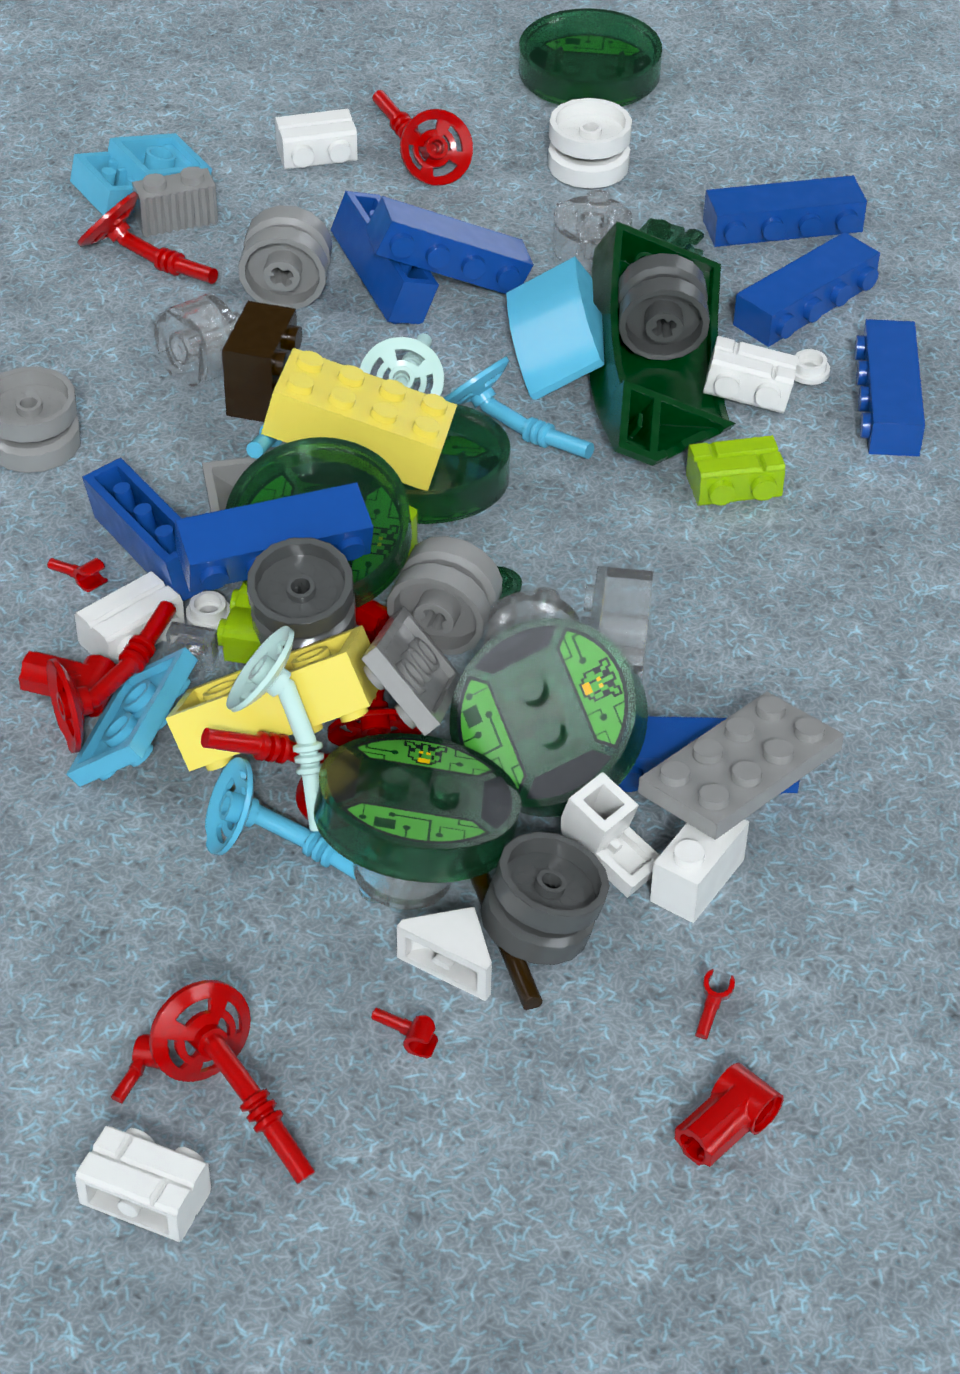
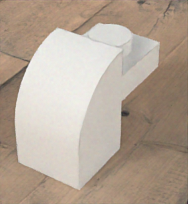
[560,772,660,898]

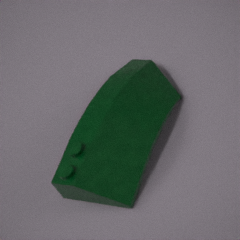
[589,221,736,466]

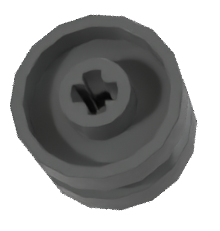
[618,253,710,360]
[247,538,356,651]
[480,832,610,965]

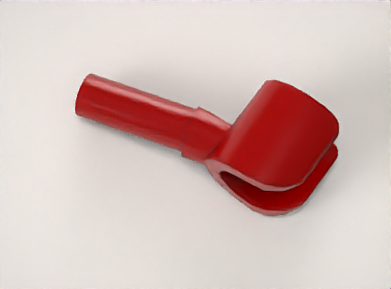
[47,558,108,592]
[695,969,735,1040]
[371,1008,438,1059]
[111,1034,170,1104]

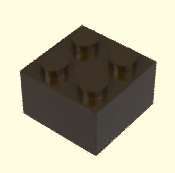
[222,301,302,422]

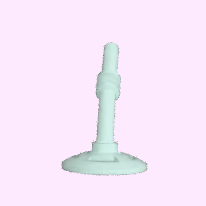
[360,333,444,396]
[226,626,329,832]

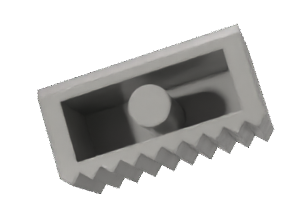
[132,167,218,237]

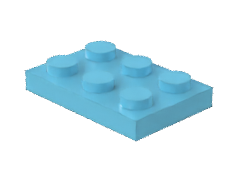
[66,647,198,787]

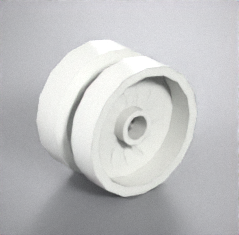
[548,98,632,189]

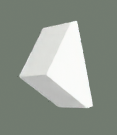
[397,907,492,1001]

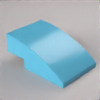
[70,133,212,215]
[506,256,605,400]

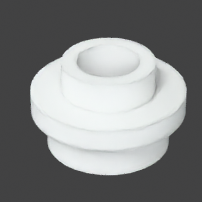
[795,349,830,385]
[186,591,230,632]

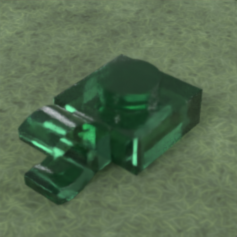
[639,218,704,256]

